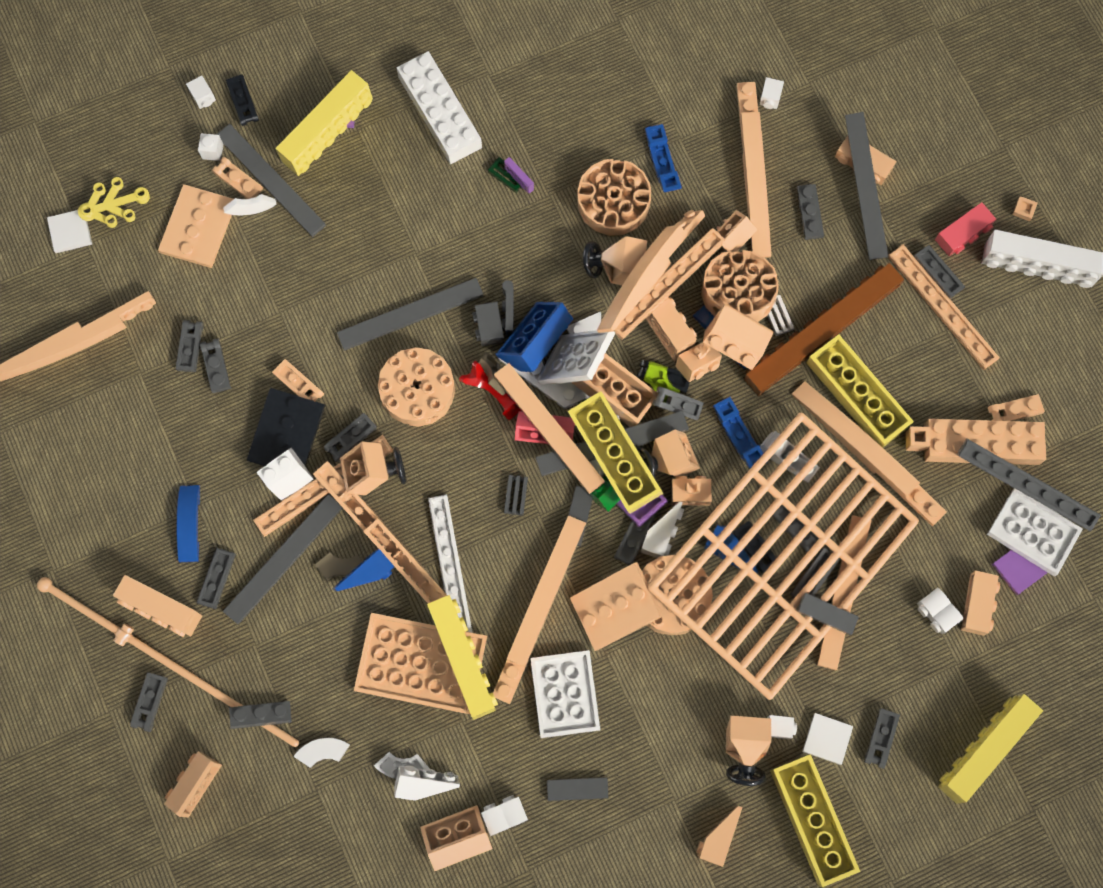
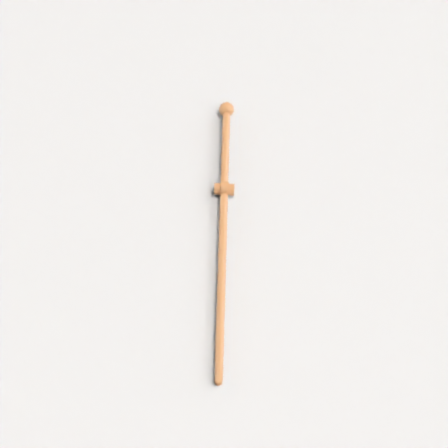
[37,577,299,747]

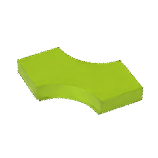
[643,361,680,403]

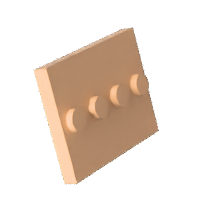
[158,184,234,268]
[570,562,663,651]

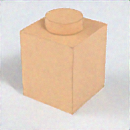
[906,426,930,451]

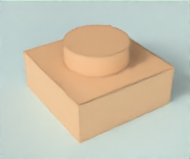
[1012,196,1037,221]

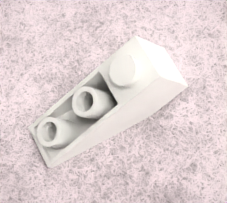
[760,431,820,482]
[641,502,684,558]
[394,766,460,800]

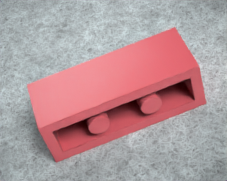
[935,202,996,256]
[515,411,575,444]

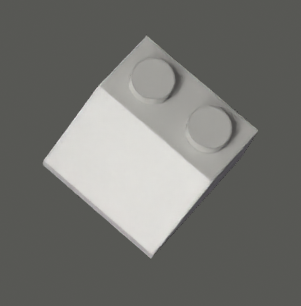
[257,448,314,501]

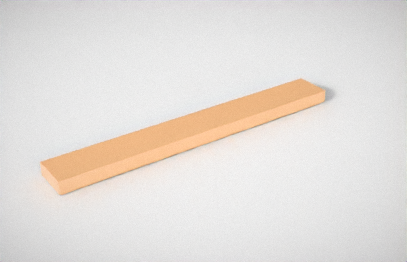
[614,228,726,340]
[888,244,1000,370]
[494,363,605,494]
[253,435,393,537]
[817,515,871,671]

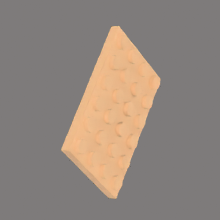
[354,613,487,715]

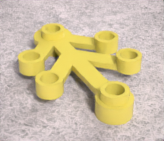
[78,177,150,228]

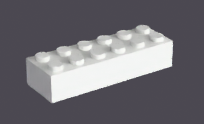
[396,51,482,164]
[981,230,1103,288]

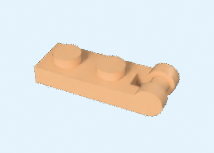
[211,157,263,199]
[272,359,324,401]
[988,394,1045,421]

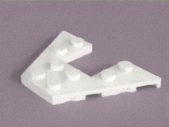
[498,312,601,409]

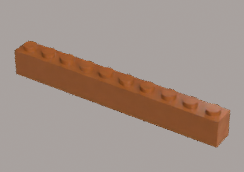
[744,263,904,397]

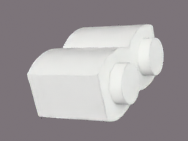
[917,588,964,635]
[481,795,528,836]

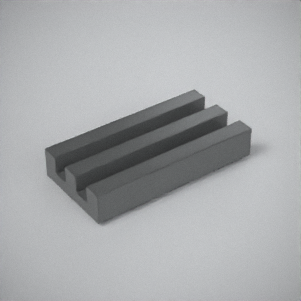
[504,475,528,516]

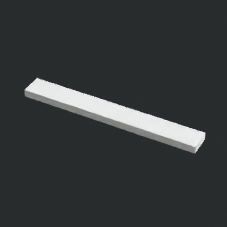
[428,494,473,633]

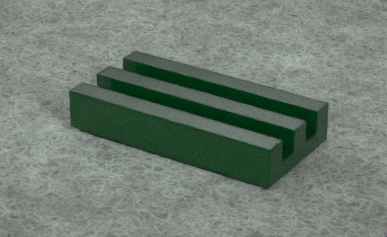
[488,157,521,193]

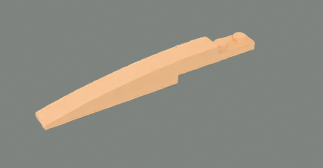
[736,82,771,258]
[597,210,705,333]
[0,291,156,381]
[791,381,947,526]
[313,461,448,603]
[493,516,586,704]

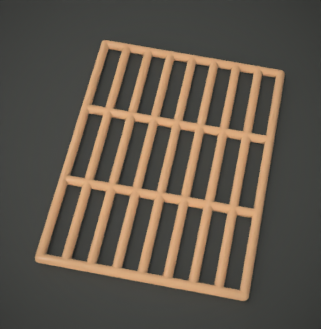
[648,412,919,700]

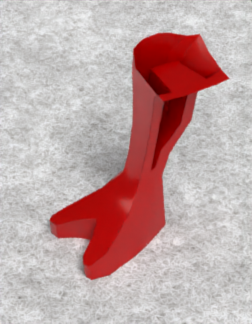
[459,361,522,421]

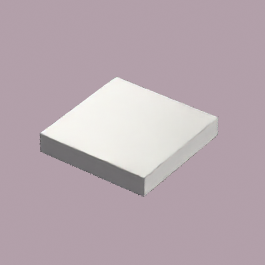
[47,210,92,253]
[802,713,853,765]

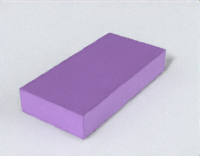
[504,157,534,194]

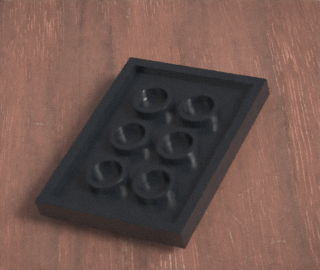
[246,388,326,467]

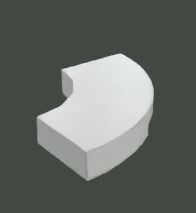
[223,194,277,215]
[294,738,350,768]
[374,752,430,779]

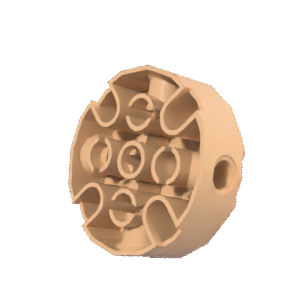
[577,159,651,236]
[701,250,779,322]
[378,347,455,427]
[642,555,713,635]

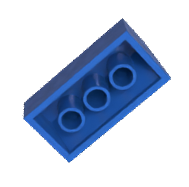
[496,302,573,372]

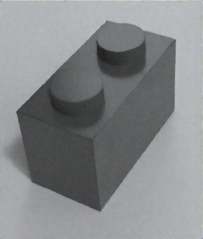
[472,302,504,347]

